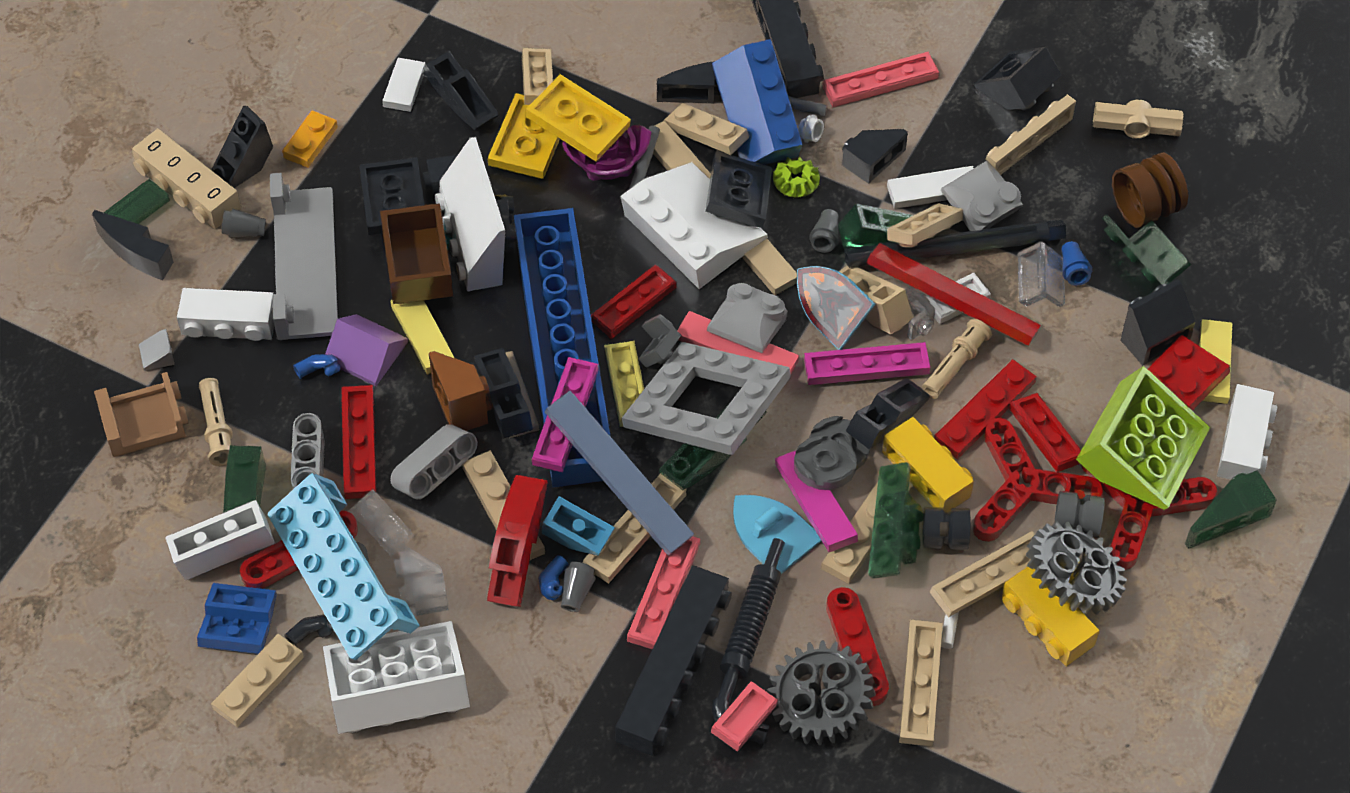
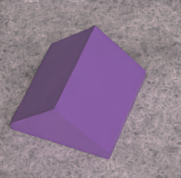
[325,314,408,386]

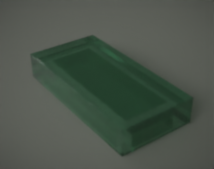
[104,178,170,224]

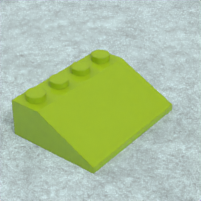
[1076,366,1210,510]

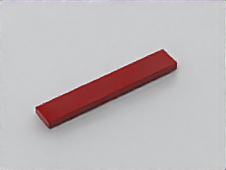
[867,243,1041,346]

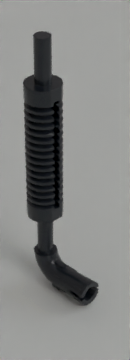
[712,538,785,746]

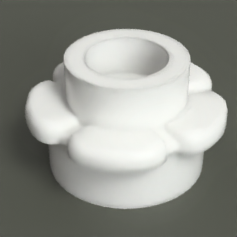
[798,115,824,143]

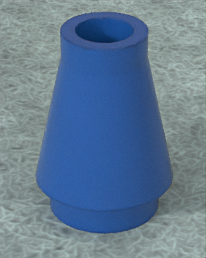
[1061,241,1092,286]

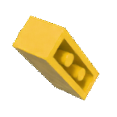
[882,417,974,513]
[1002,567,1100,666]

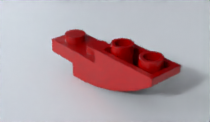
[487,475,548,607]

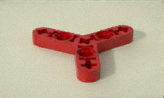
[973,418,1103,542]
[1081,465,1217,570]

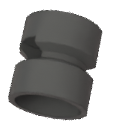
[1054,491,1105,538]

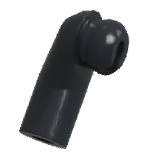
[284,614,334,646]

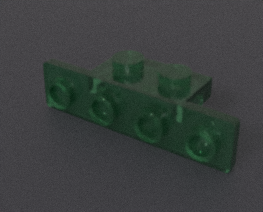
[1102,214,1191,285]
[868,462,923,579]

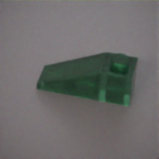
[838,204,914,249]
[223,445,266,513]
[1185,470,1277,549]

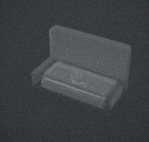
[1018,242,1065,307]

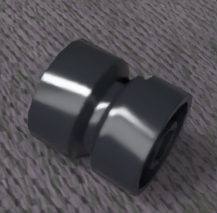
[922,507,971,550]

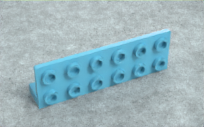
[268,473,420,660]

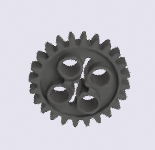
[1026,521,1127,615]
[767,640,876,745]

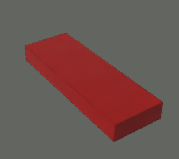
[591,264,677,339]
[1009,393,1081,473]

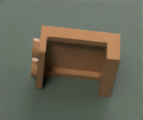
[94,372,189,457]

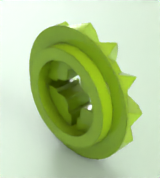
[773,156,820,197]

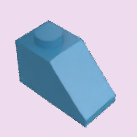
[542,496,615,556]

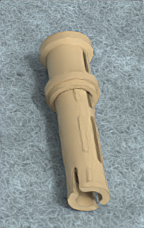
[922,318,992,399]
[199,378,237,466]

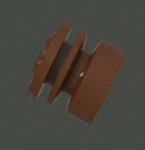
[1112,152,1189,228]

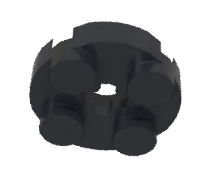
[494,194,516,254]

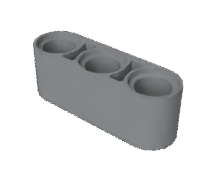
[291,413,325,489]
[391,424,477,499]

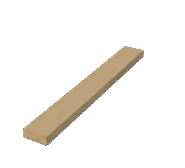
[653,121,797,295]

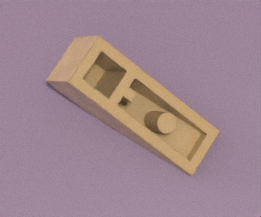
[839,266,914,334]

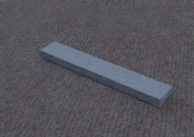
[545,391,694,556]

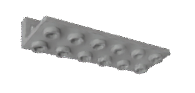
[270,173,338,340]

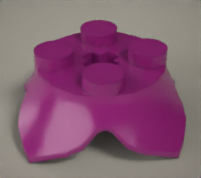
[562,125,651,180]

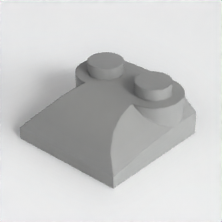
[941,160,1023,231]
[707,283,788,353]

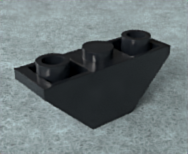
[211,106,273,188]

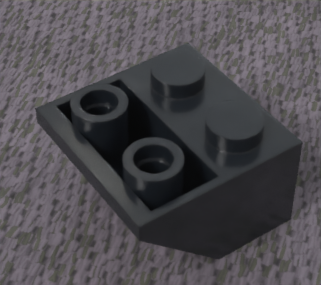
[1120,279,1196,366]

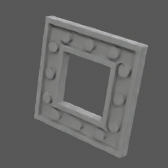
[622,342,791,455]

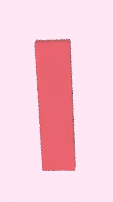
[822,52,939,108]
[677,311,799,374]
[627,537,700,649]

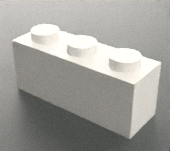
[177,288,274,341]
[1217,384,1277,485]
[165,500,275,580]

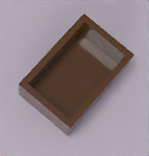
[380,203,453,304]

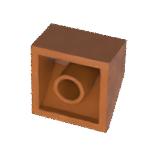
[429,351,491,431]

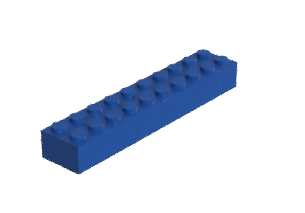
[514,208,610,487]

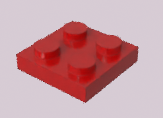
[1148,335,1230,411]

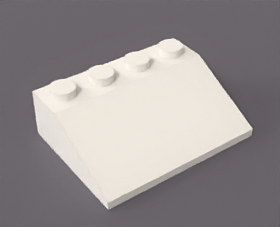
[435,137,505,291]
[621,162,768,289]
[323,621,470,734]

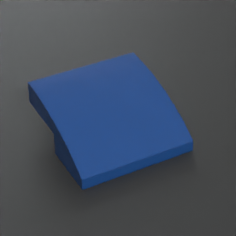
[197,583,276,654]

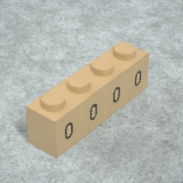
[132,128,241,229]

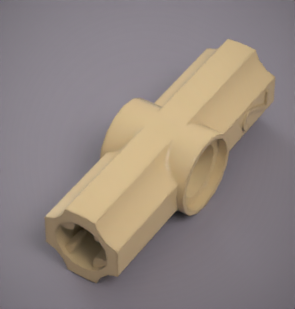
[1093,100,1183,138]

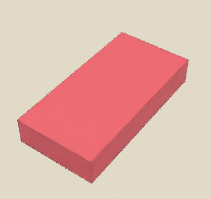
[711,681,778,751]

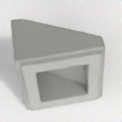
[139,329,174,371]

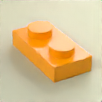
[282,110,338,168]

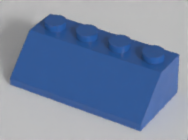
[712,39,803,165]

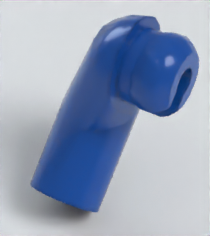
[293,354,340,379]
[538,555,569,600]

